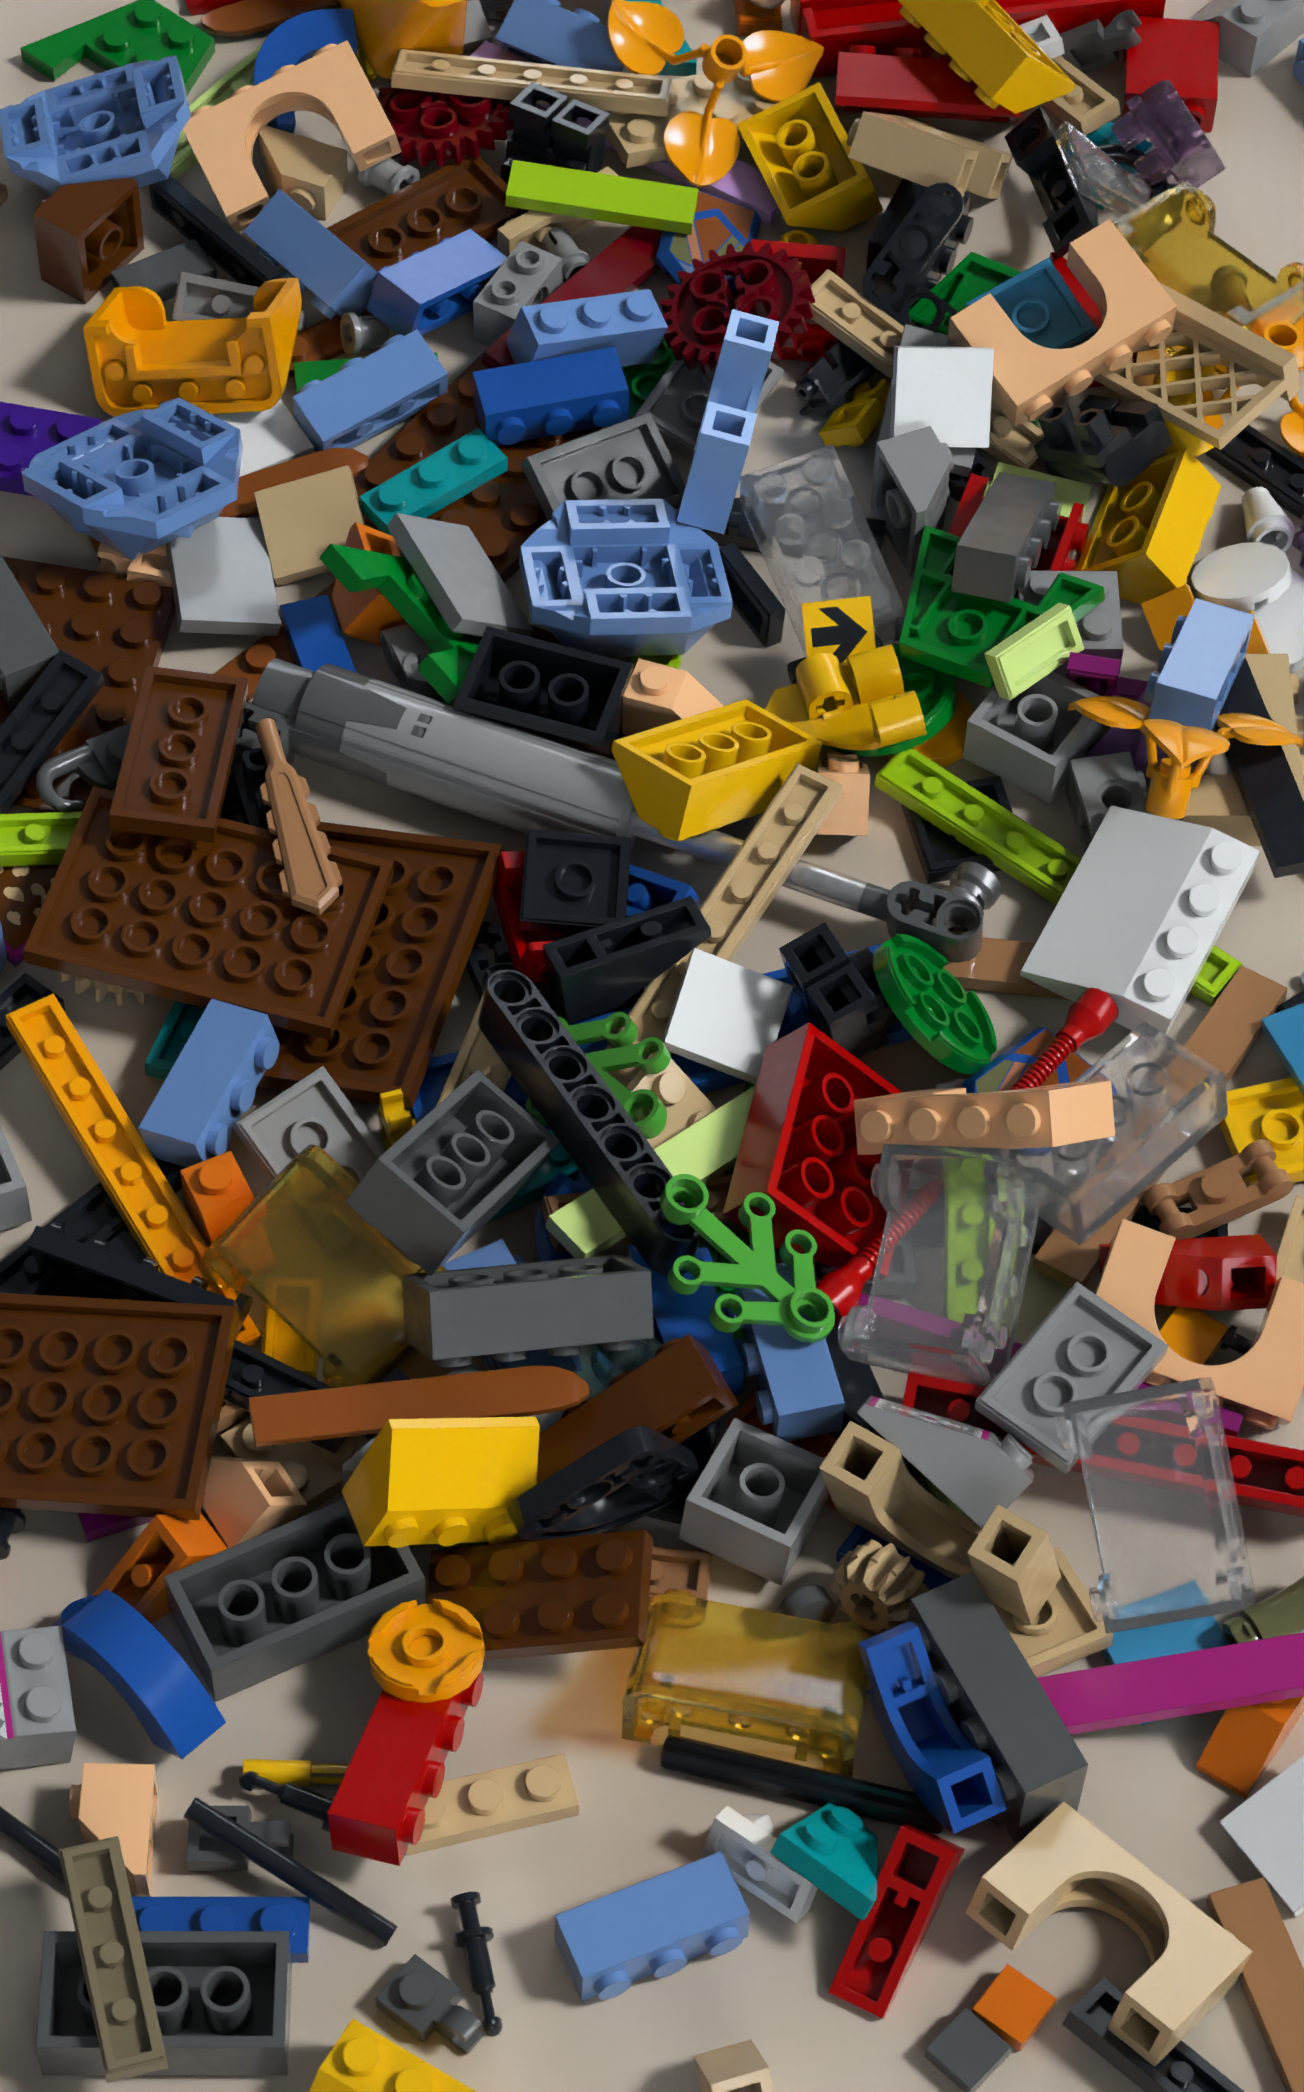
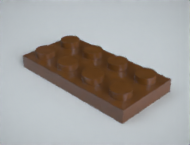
[327,155,529,272]
[109,666,248,842]
[426,1529,653,1661]

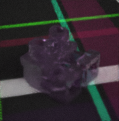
[1110,80,1226,195]

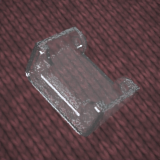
[838,1144,1039,1387]
[1057,1377,1255,1634]

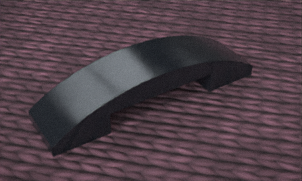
[1005,107,1098,258]

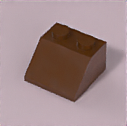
[33,177,144,304]

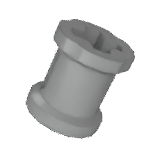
[357,158,420,196]
[340,312,398,355]

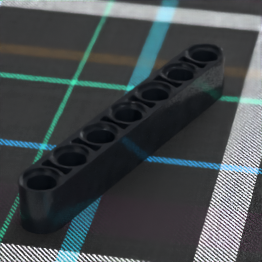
[477,969,702,1276]

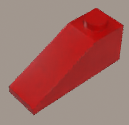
[828,1824,965,2019]

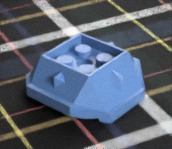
[0,55,191,195]
[22,397,242,560]
[519,499,733,656]

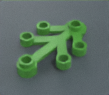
[526,1012,671,1139]
[659,1174,835,1343]

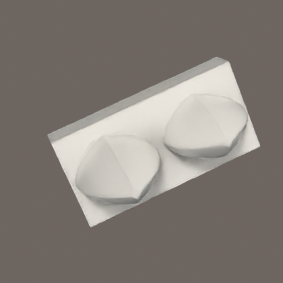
[700,1806,818,1924]

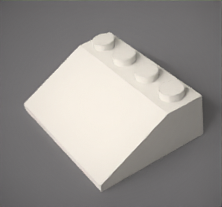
[1020,805,1260,1045]

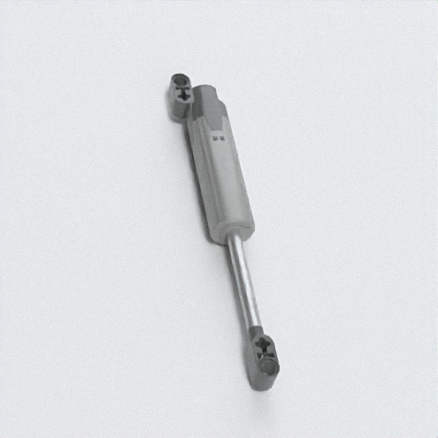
[232,658,983,962]

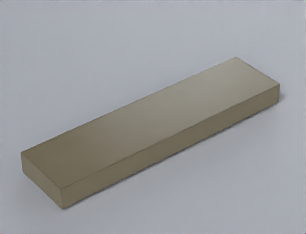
[58,1836,168,2083]

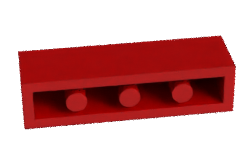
[327,1672,484,1866]

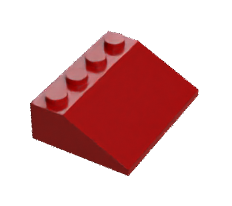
[723,1022,915,1282]

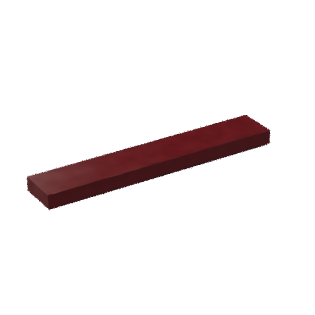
[481,226,662,369]

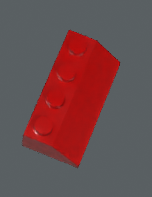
[834,45,1021,124]

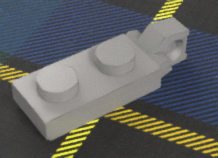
[171,271,308,330]

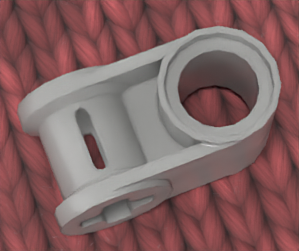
[379,622,446,703]

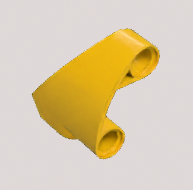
[765,644,927,751]

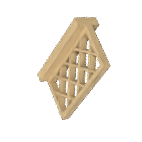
[1093,282,1302,450]

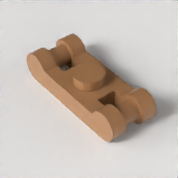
[1142,1139,1294,1239]

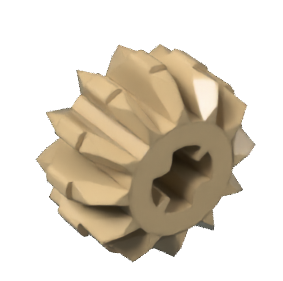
[829,1539,930,1637]

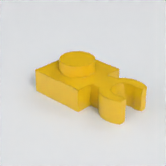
[818,379,890,448]
[378,1088,417,1152]

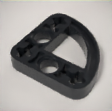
[507,1426,703,1541]

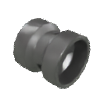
[941,861,1002,934]

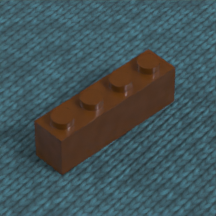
[536,1334,739,1485]

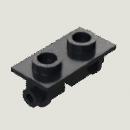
[795,339,875,416]

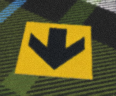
[801,596,876,663]

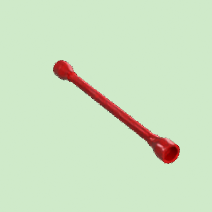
[816,987,1119,1326]

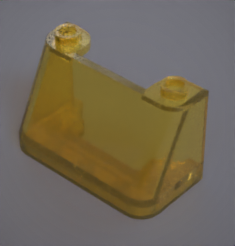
[1112,180,1304,389]
[202,1144,446,1388]
[622,1589,871,1777]

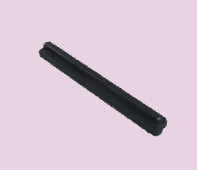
[661,1734,944,1834]

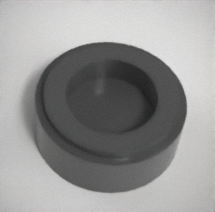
[776,1585,836,1639]

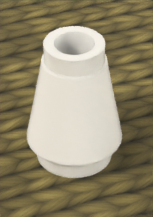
[1242,487,1294,552]

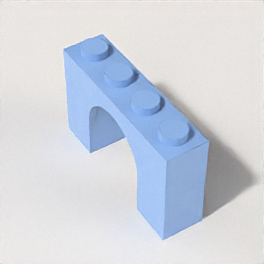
[676,309,779,534]

